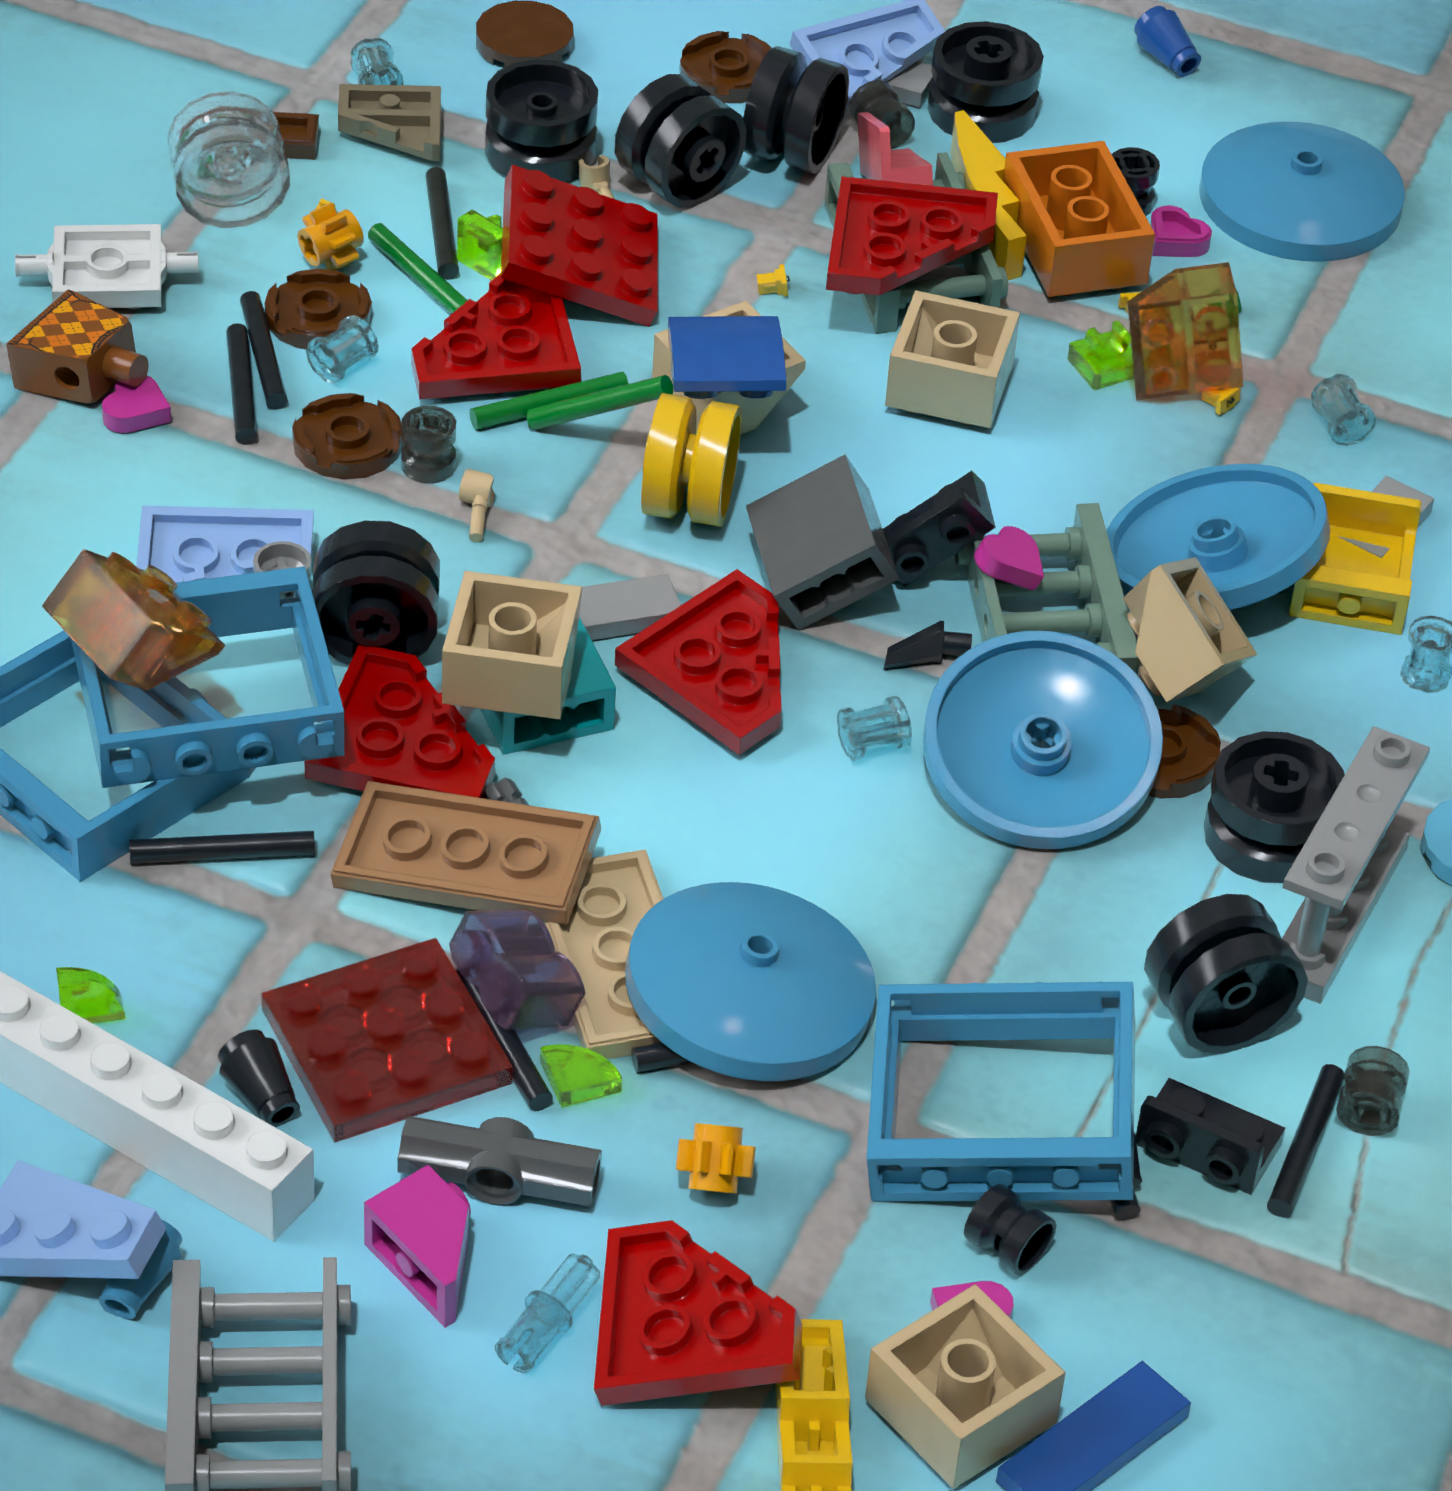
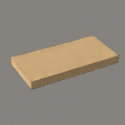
[539,849,664,1063]

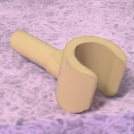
[579,155,615,199]
[459,469,495,542]

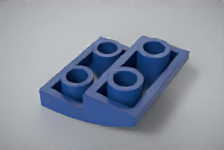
[668,316,786,399]

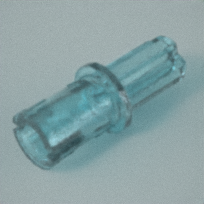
[495,1253,600,1373]

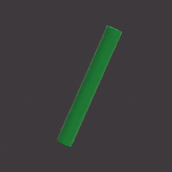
[368,223,468,314]
[469,371,629,430]
[527,375,673,430]

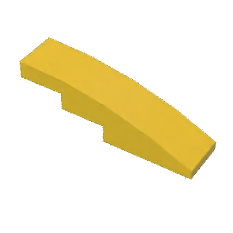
[950,110,1027,280]
[776,1319,853,1491]

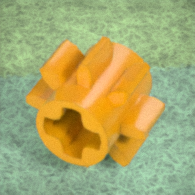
[297,202,364,271]
[675,1123,756,1194]

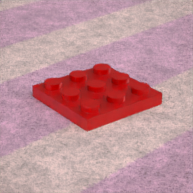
[501,164,658,327]

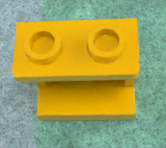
[1289,483,1422,635]

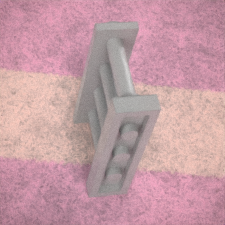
[1282,726,1430,1004]
[165,1257,351,1491]

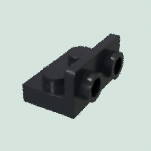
[883,470,996,586]
[1136,1078,1285,1195]

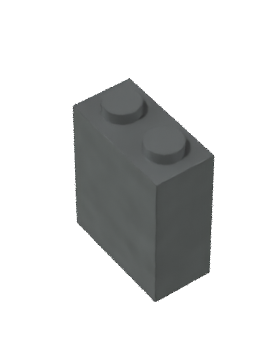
[746,455,899,631]

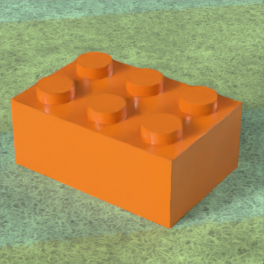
[1003,141,1155,297]

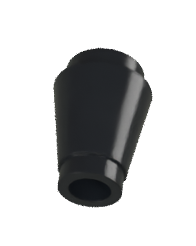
[218,1029,300,1127]

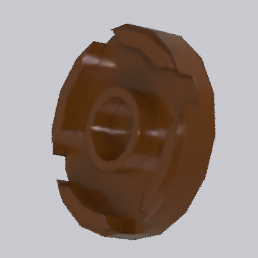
[476,0,574,68]
[679,31,771,103]
[264,269,372,351]
[292,393,403,480]
[1148,703,1221,799]

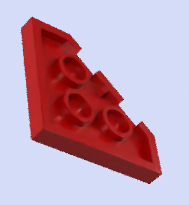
[826,176,998,295]
[411,273,581,399]
[614,569,782,755]
[304,644,495,799]
[594,1220,802,1406]

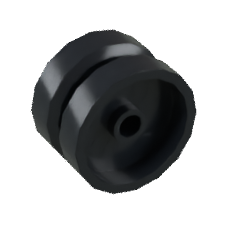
[927,21,1044,143]
[743,46,849,174]
[485,59,598,182]
[614,74,747,208]
[312,520,440,665]
[1204,731,1345,883]
[1144,894,1308,1053]

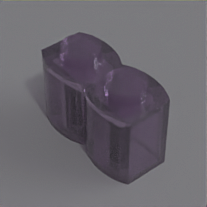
[449,909,586,1030]

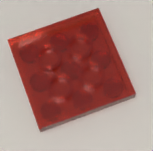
[261,938,513,1143]

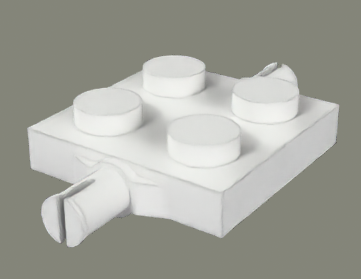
[15,224,199,309]

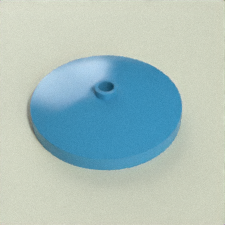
[1199,122,1405,262]
[1107,464,1330,610]
[923,631,1163,849]
[625,882,876,1081]

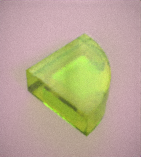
[56,967,126,1023]
[540,1044,622,1107]

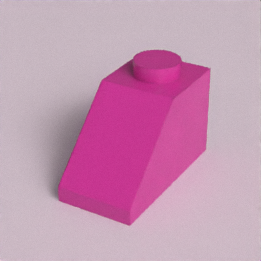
[364,1165,471,1328]

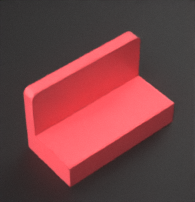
[858,112,933,186]

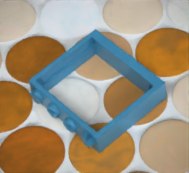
[68,566,344,788]
[0,615,250,882]
[866,981,1136,1201]

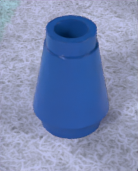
[1134,6,1201,77]

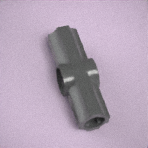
[397,1116,602,1206]

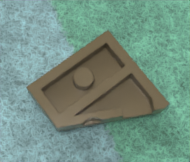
[338,84,441,161]

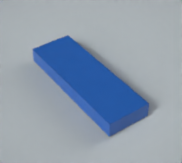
[996,1360,1191,1491]

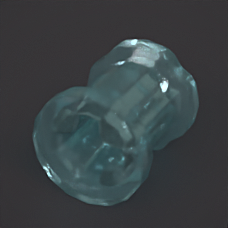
[350,38,404,85]
[306,315,379,383]
[1311,374,1376,446]
[1400,616,1452,693]
[837,696,912,761]

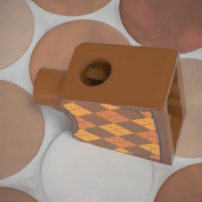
[6,289,149,404]

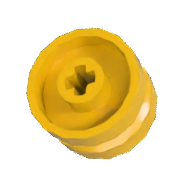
[641,393,742,527]

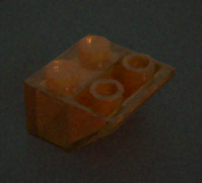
[1127,262,1243,401]
[42,549,225,690]

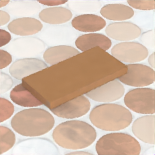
[330,781,602,925]

